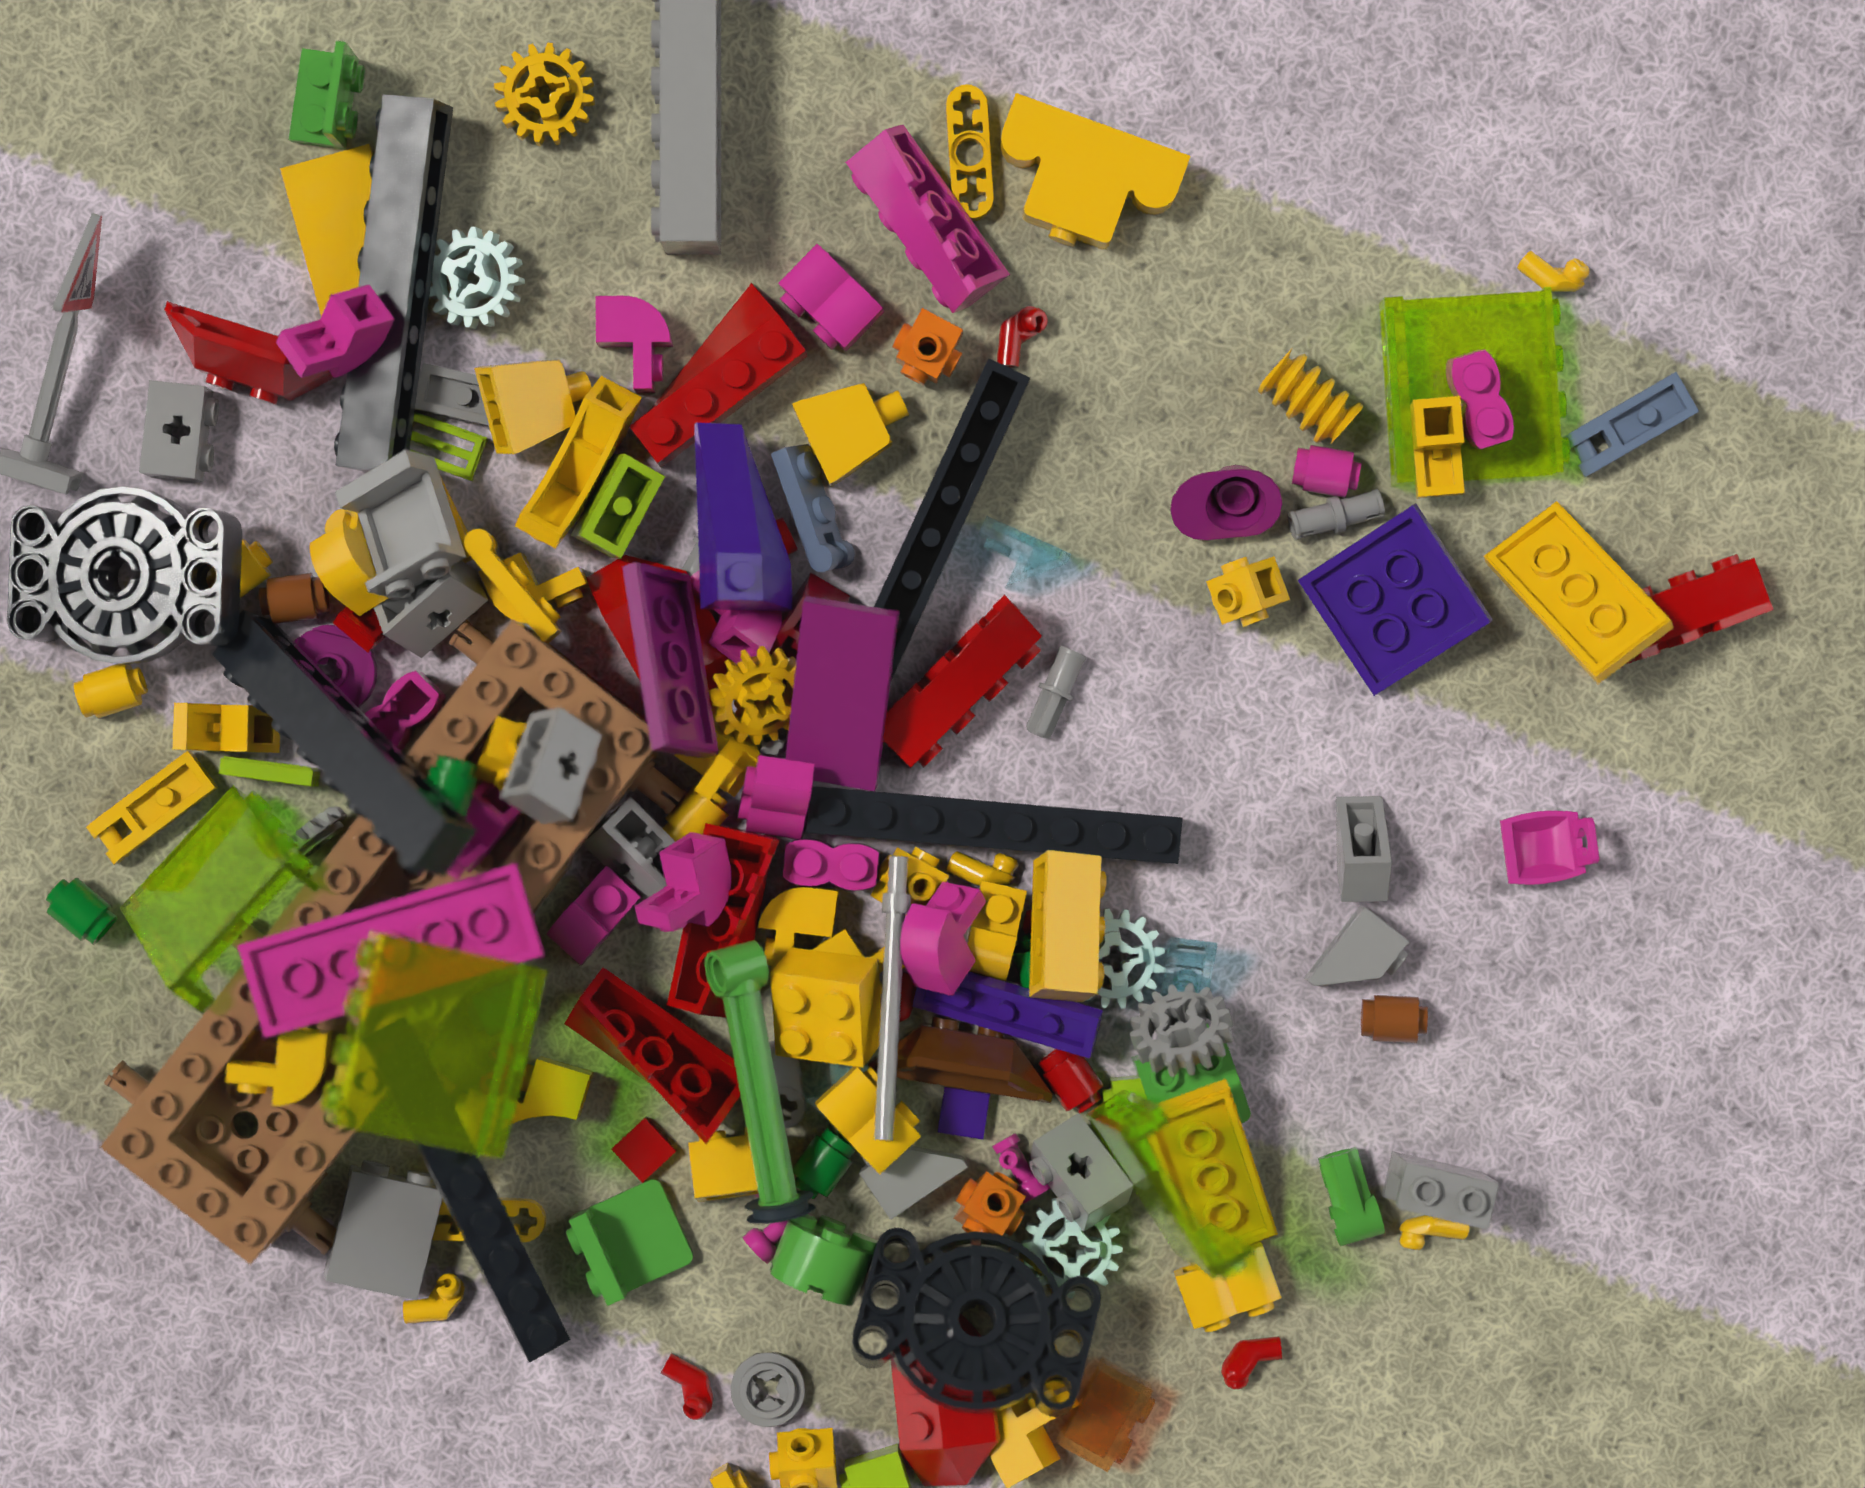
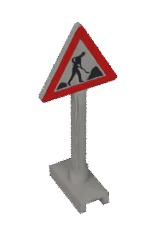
[0,213,102,494]

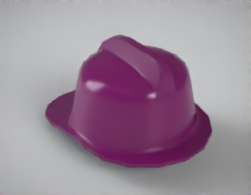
[1170,464,1282,540]

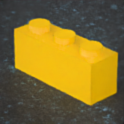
[1029,850,1106,1002]

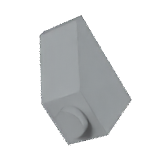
[1336,796,1392,902]
[1304,906,1409,986]
[859,1146,968,1220]

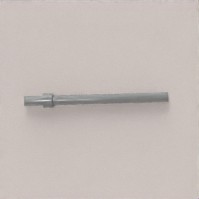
[874,856,911,1140]

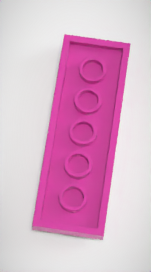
[237,863,544,1038]

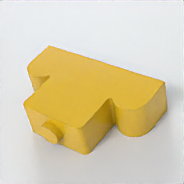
[1000,93,1191,249]

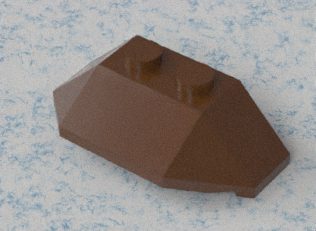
[868,1016,1053,1104]

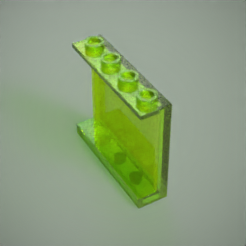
[1379,287,1570,486]
[120,785,320,1014]
[321,930,547,1160]
[1086,1089,1254,1280]

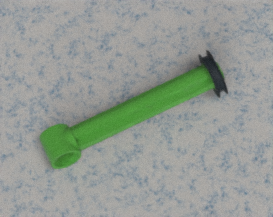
[705,941,816,1224]

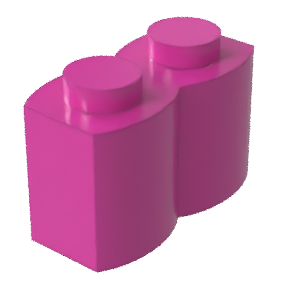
[778,244,885,351]
[1446,350,1514,449]
[364,671,446,751]
[738,755,815,840]
[783,839,879,890]

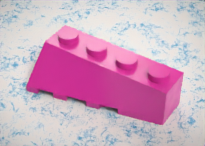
[845,124,1010,313]

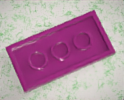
[622,562,719,758]
[785,596,899,791]

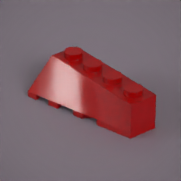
[629,283,807,468]
[1621,553,1774,668]
[883,594,1042,768]
[667,823,779,1018]
[564,967,741,1144]

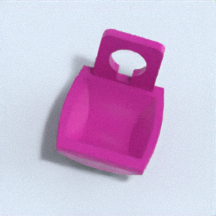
[1500,811,1599,885]

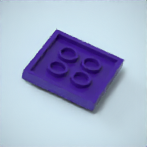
[1298,503,1493,696]

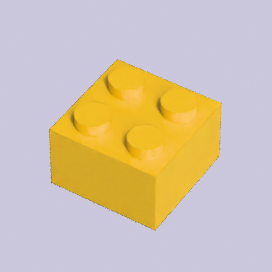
[770,947,881,1068]

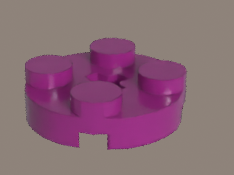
[294,625,377,708]

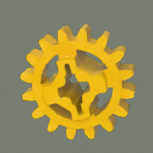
[494,42,595,146]
[709,646,797,745]

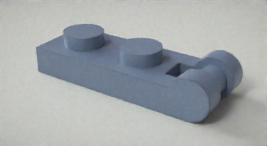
[1562,372,1699,477]
[771,444,855,573]

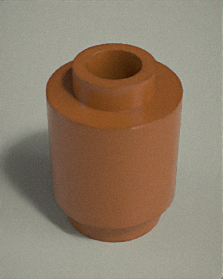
[259,573,330,624]
[1361,995,1428,1043]

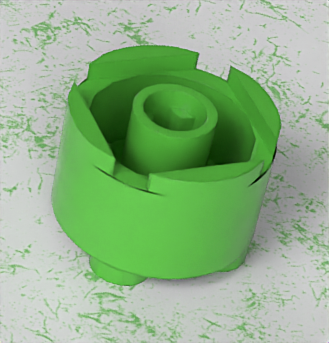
[770,1214,878,1306]

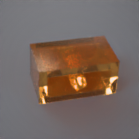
[1057,1357,1155,1472]

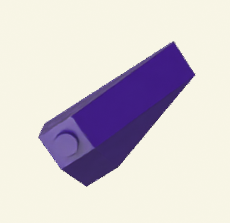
[694,423,793,611]

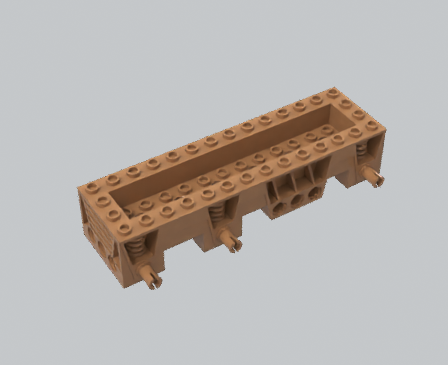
[100,620,687,1265]

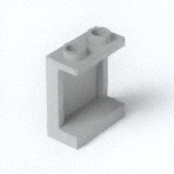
[335,449,466,600]
[1382,1151,1499,1229]
[323,1160,442,1300]

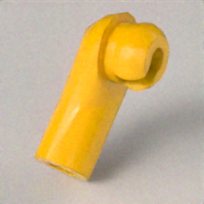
[1517,251,1590,292]
[947,851,1018,886]
[1399,1215,1469,1250]
[403,1273,465,1324]

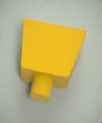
[474,360,592,454]
[792,383,909,487]

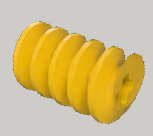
[1258,347,1363,444]

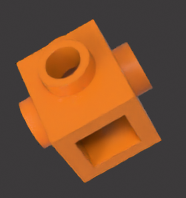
[892,308,963,385]
[953,1171,1026,1236]

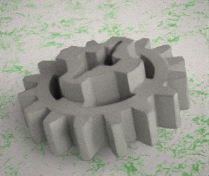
[1130,983,1233,1077]

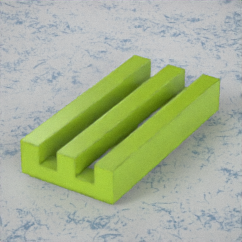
[410,412,488,482]
[219,756,320,787]

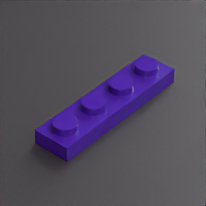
[912,971,1103,1059]

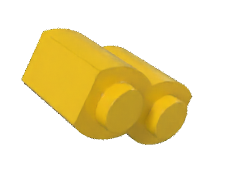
[814,1067,921,1174]
[1173,1241,1282,1332]

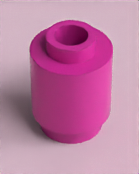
[1292,445,1361,498]

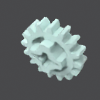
[429,227,525,330]
[1087,908,1165,1009]
[1021,1198,1123,1298]

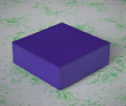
[937,1086,990,1139]

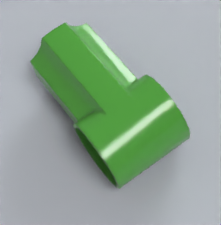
[1318,1147,1385,1247]

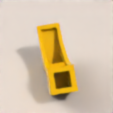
[514,375,642,549]
[454,1056,594,1152]

